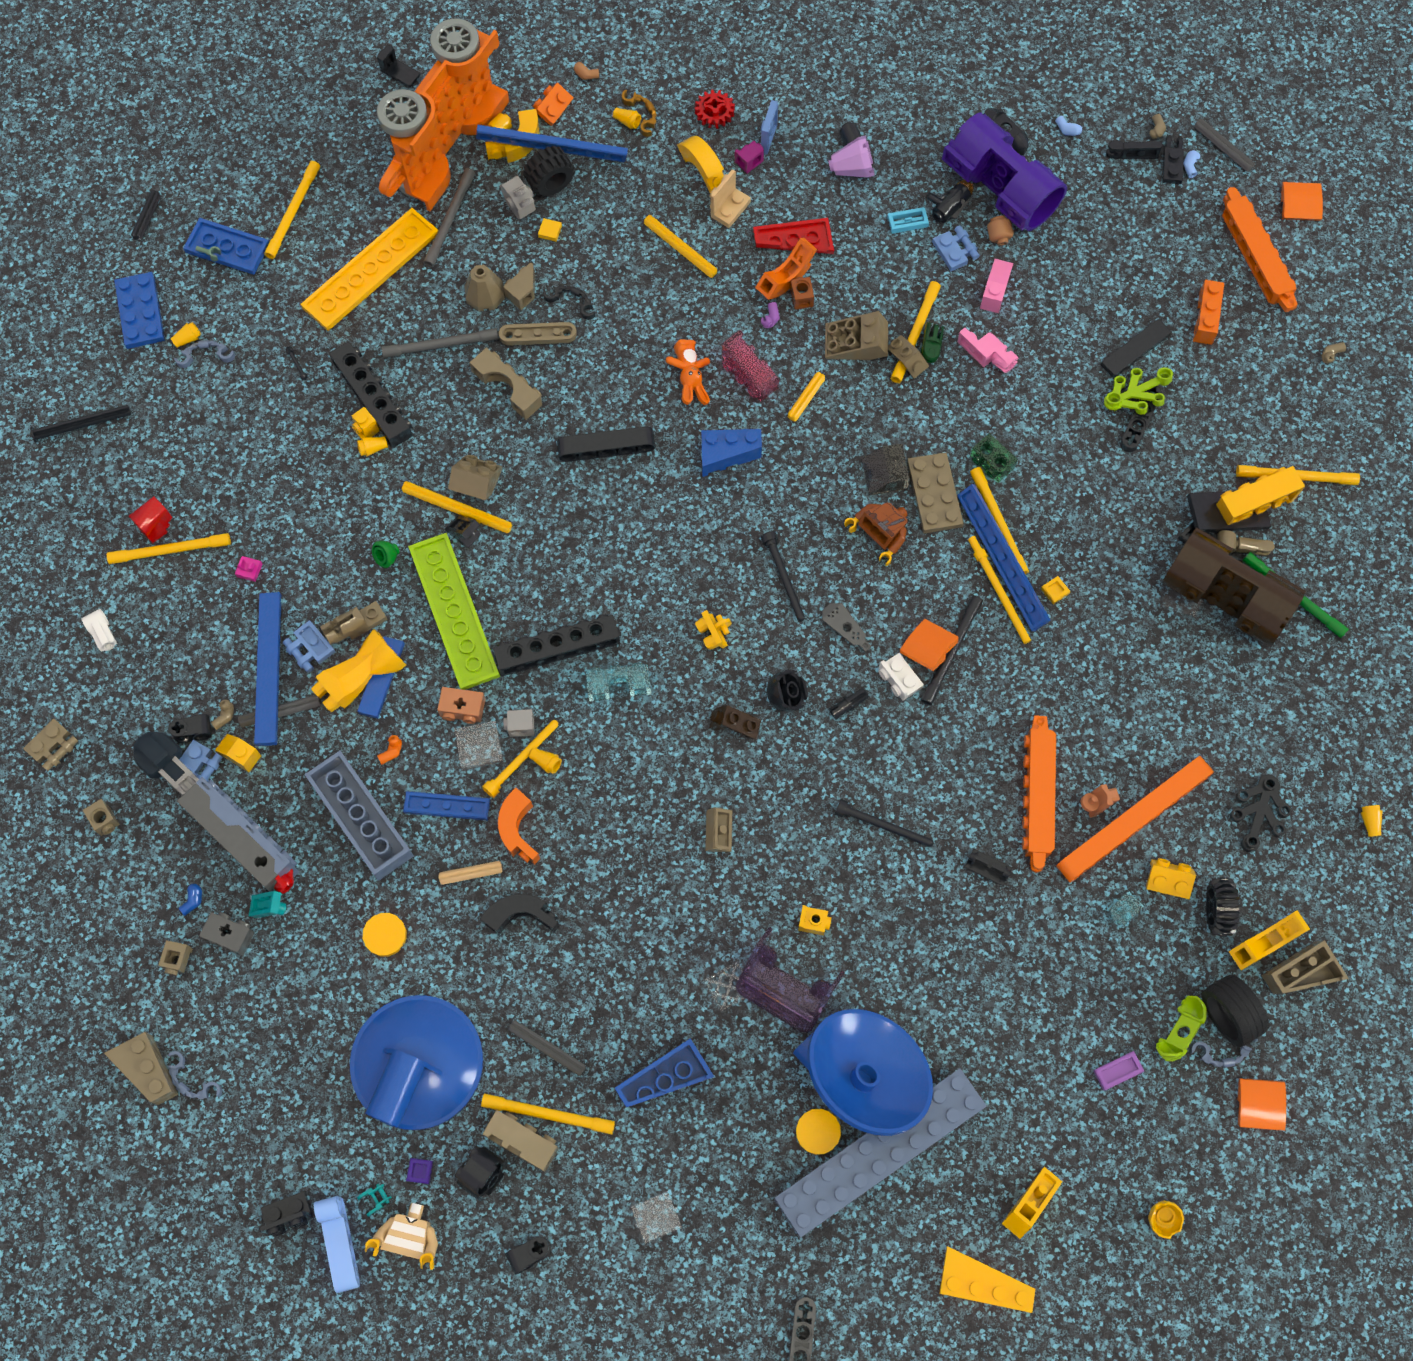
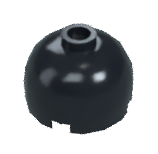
[767,669,808,712]

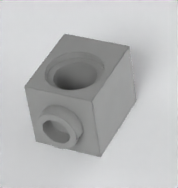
[503,709,535,737]

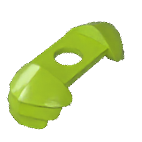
[1156,996,1207,1061]

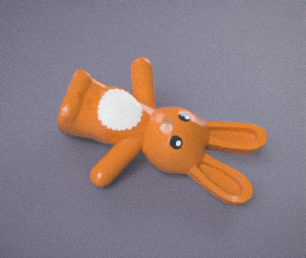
[666,339,710,405]

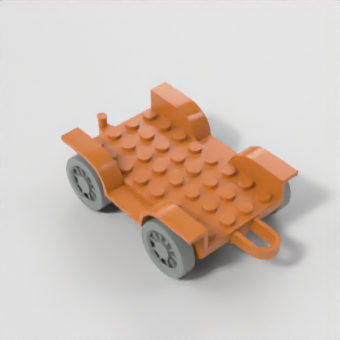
[377,18,509,211]

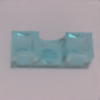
[586,663,651,701]

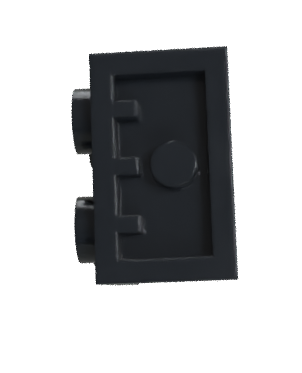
[259,1191,313,1237]

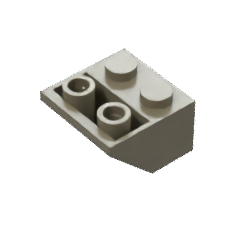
[448,455,503,500]

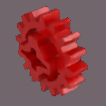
[695,90,735,129]

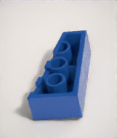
[614,1038,714,1107]

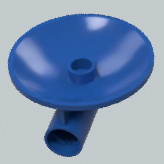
[350,995,483,1130]
[793,1009,933,1136]

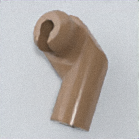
[574,62,600,80]

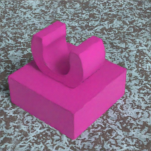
[235,556,263,582]

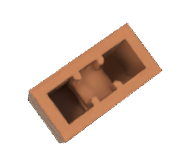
[437,687,486,724]

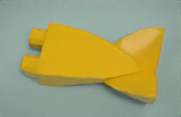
[311,629,406,712]

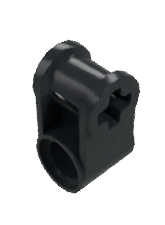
[168,714,212,743]
[505,1237,552,1275]

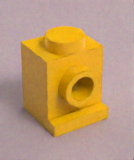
[351,407,380,438]
[798,905,832,936]

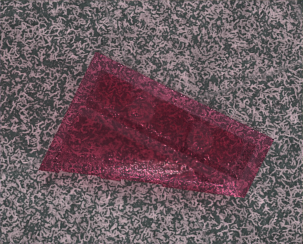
[722,330,779,402]

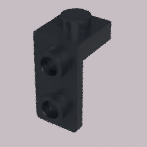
[377,44,420,87]

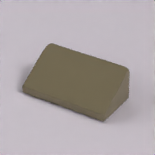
[705,807,733,852]

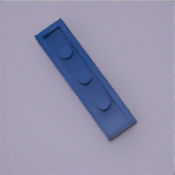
[357,636,405,719]
[403,791,491,821]

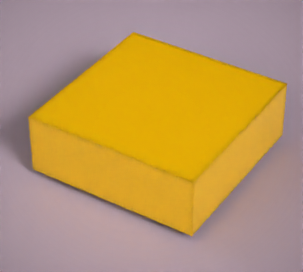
[538,218,562,242]
[1041,576,1070,604]

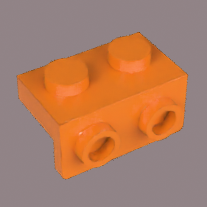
[532,82,574,126]

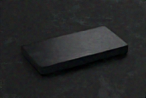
[1187,491,1272,532]

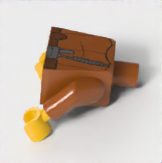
[844,502,908,566]

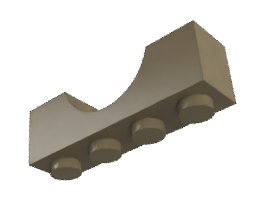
[469,348,542,420]

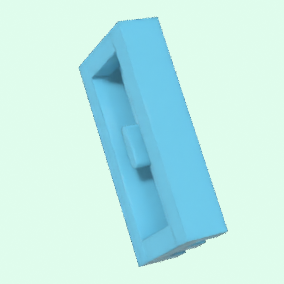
[887,207,929,234]

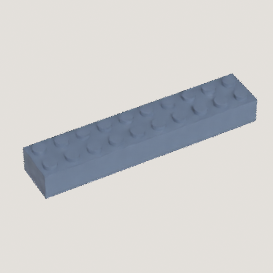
[774,1068,987,1239]

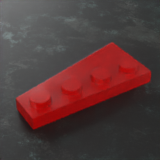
[753,218,834,254]

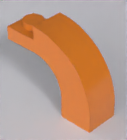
[755,238,817,300]
[498,788,540,865]

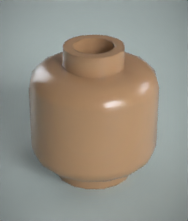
[987,215,1014,246]

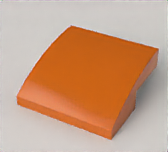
[1281,182,1323,221]
[900,619,959,671]
[1237,1078,1286,1131]

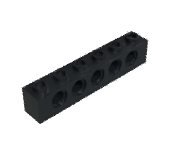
[329,341,413,448]
[493,614,621,677]

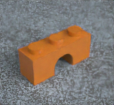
[1193,280,1224,345]

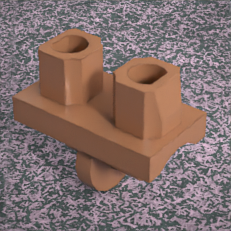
[1081,784,1120,818]

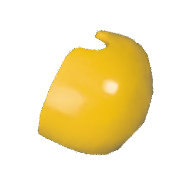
[1148,1200,1184,1239]

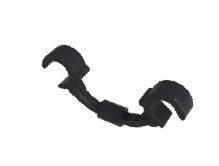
[543,286,596,320]

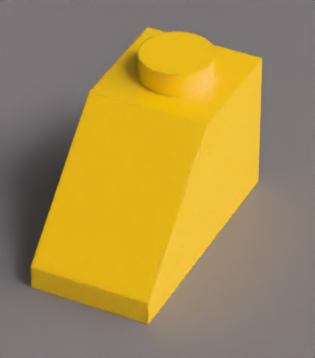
[215,734,261,772]

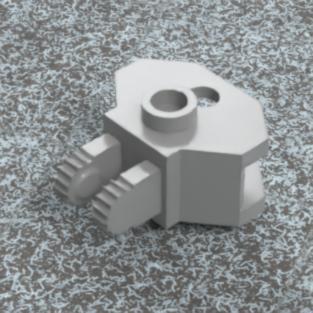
[500,176,536,219]

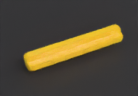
[788,372,825,422]

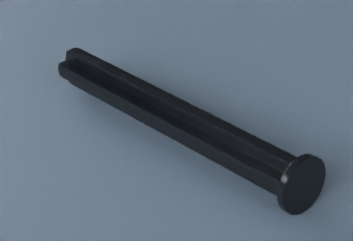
[30,405,131,443]

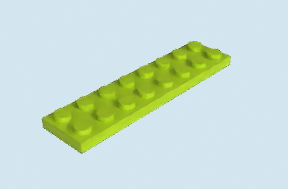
[408,533,500,690]

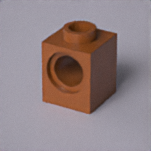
[790,277,814,310]

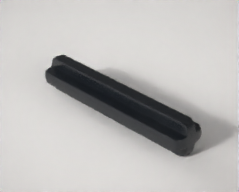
[131,190,161,241]

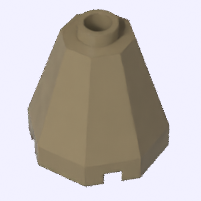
[465,265,505,312]

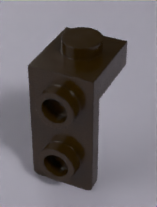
[709,705,761,739]

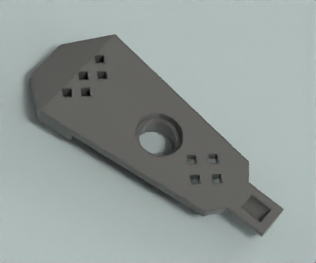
[822,603,871,652]

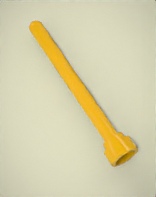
[482,720,558,798]

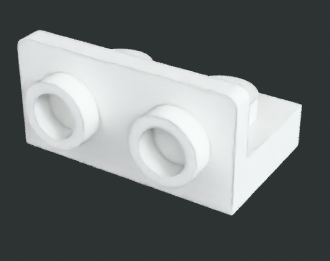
[878,653,924,701]

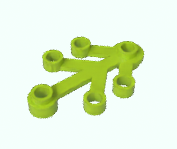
[1104,367,1173,415]

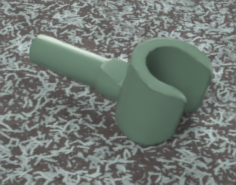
[195,246,221,261]

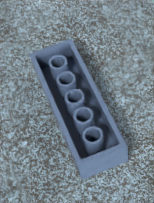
[304,751,414,881]

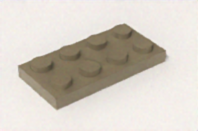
[907,452,963,534]

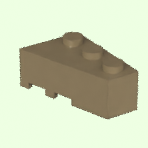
[1261,940,1349,994]
[104,1032,179,1105]
[483,1110,559,1172]

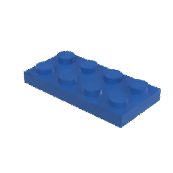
[183,218,269,275]
[114,272,165,349]

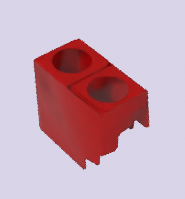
[129,496,173,543]

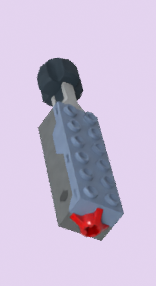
[133,732,299,894]

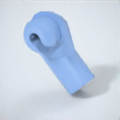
[1055,116,1082,136]

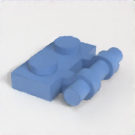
[932,226,980,272]
[283,620,335,673]
[179,740,223,782]

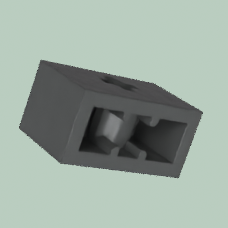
[199,912,255,956]

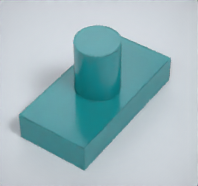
[249,891,286,918]

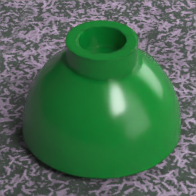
[372,541,399,568]

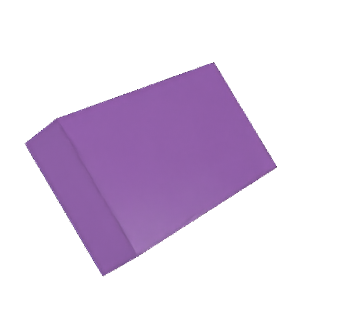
[1093,1051,1144,1091]

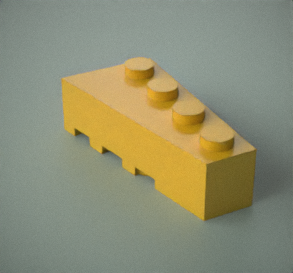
[1216,466,1305,525]

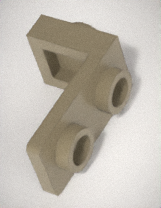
[888,335,929,379]

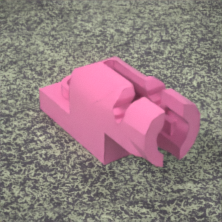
[957,328,1019,373]

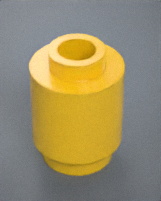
[486,113,512,130]

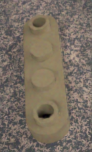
[499,322,577,345]

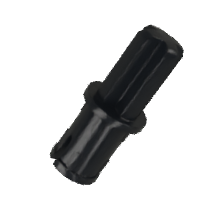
[829,688,869,720]

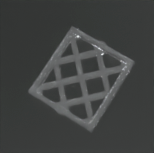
[703,961,756,1012]

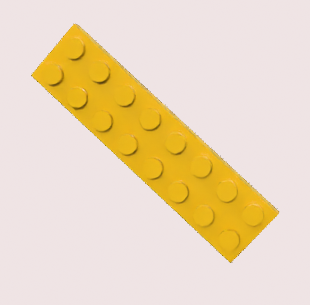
[300,208,438,331]

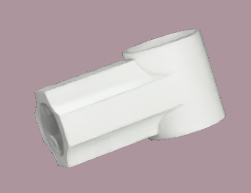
[81,609,117,652]

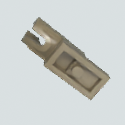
[320,601,388,645]

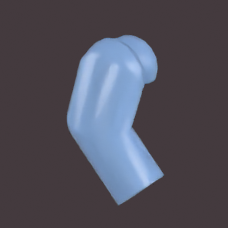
[1183,150,1200,178]

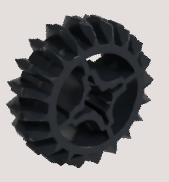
[1205,877,1240,937]

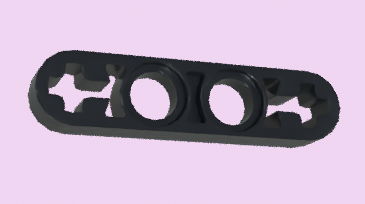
[1120,386,1162,452]

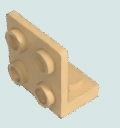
[710,169,751,228]

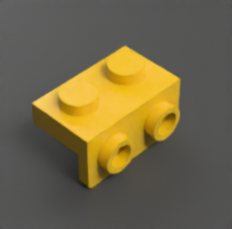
[1146,858,1196,900]

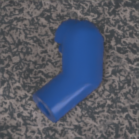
[179,884,202,916]

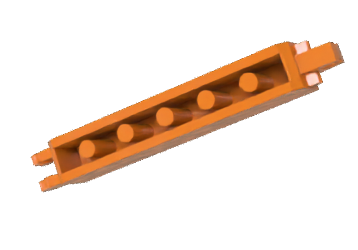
[1222,187,1298,312]
[1022,715,1056,873]

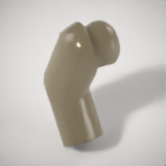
[1149,114,1166,140]
[1321,342,1346,364]
[211,700,234,730]

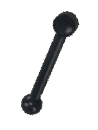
[286,347,308,380]

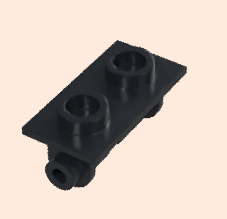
[965,848,1013,887]

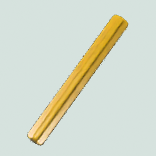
[644,215,717,278]

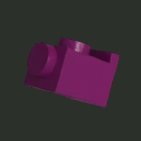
[735,141,764,173]

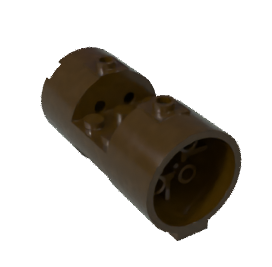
[1161,528,1306,647]

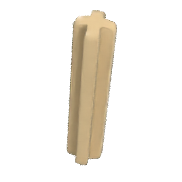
[439,861,502,885]

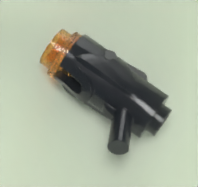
[926,180,974,223]

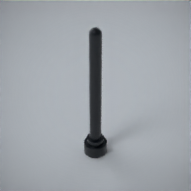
[760,531,805,622]
[834,799,934,847]

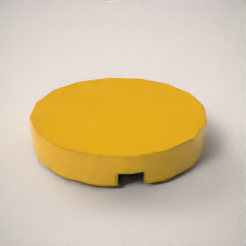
[363,913,407,957]
[796,1109,841,1155]

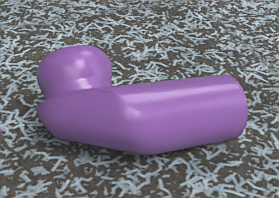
[761,302,780,328]

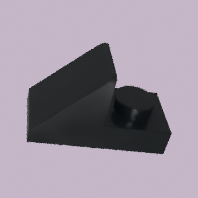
[445,515,481,548]

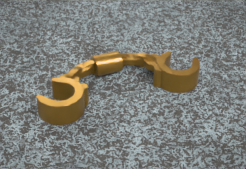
[622,90,656,137]

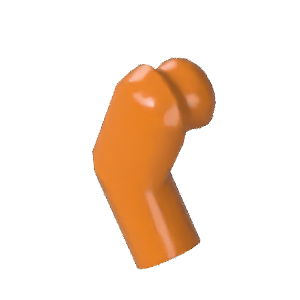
[377,735,402,765]

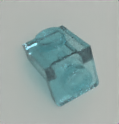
[1109,890,1145,926]

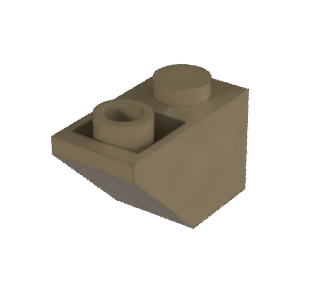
[503,263,535,310]

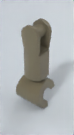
[1217,530,1275,556]

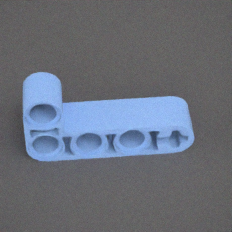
[314,1196,360,1293]

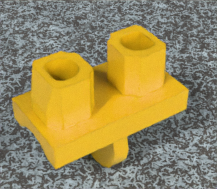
[695,610,732,650]

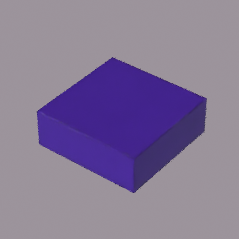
[406,1158,434,1185]

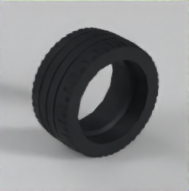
[1202,974,1269,1047]

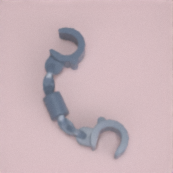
[174,340,235,368]
[1190,1039,1258,1068]
[168,1051,222,1100]

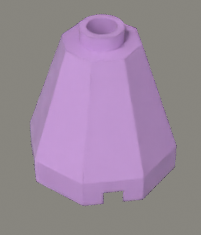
[829,135,875,177]

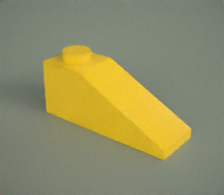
[1002,1167,1062,1239]

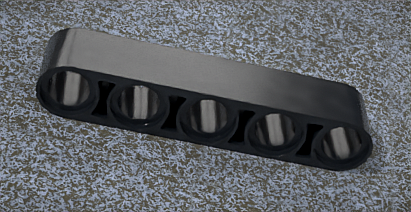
[557,426,655,462]

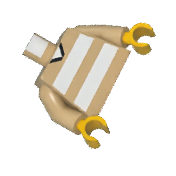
[365,1203,438,1270]

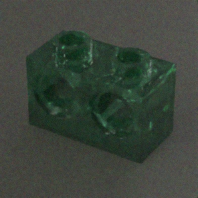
[970,433,1018,483]

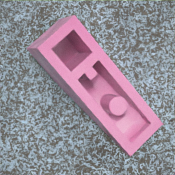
[980,259,1013,313]

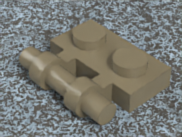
[23,719,79,771]

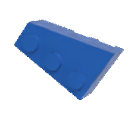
[701,429,762,477]

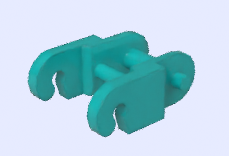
[357,1184,392,1217]

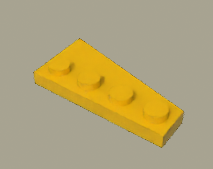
[939,1246,1035,1313]

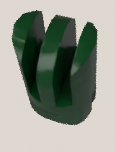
[921,322,944,363]

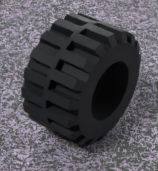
[523,146,575,197]

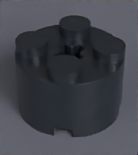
[455,1146,508,1201]

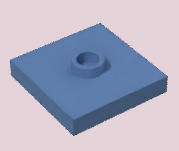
[761,100,778,155]

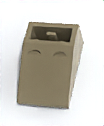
[825,311,888,360]

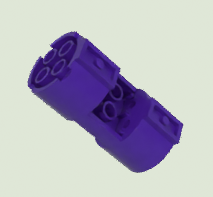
[942,112,1067,231]

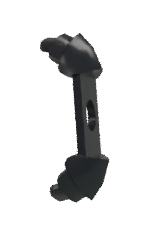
[983,108,1029,155]

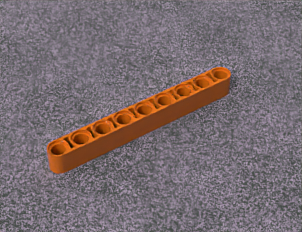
[1056,756,1214,883]

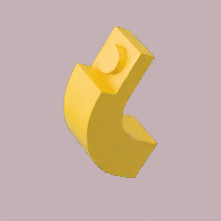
[485,109,540,163]
[677,136,724,193]
[1229,910,1310,970]

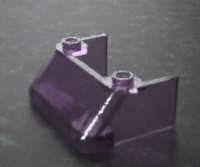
[736,927,845,1033]

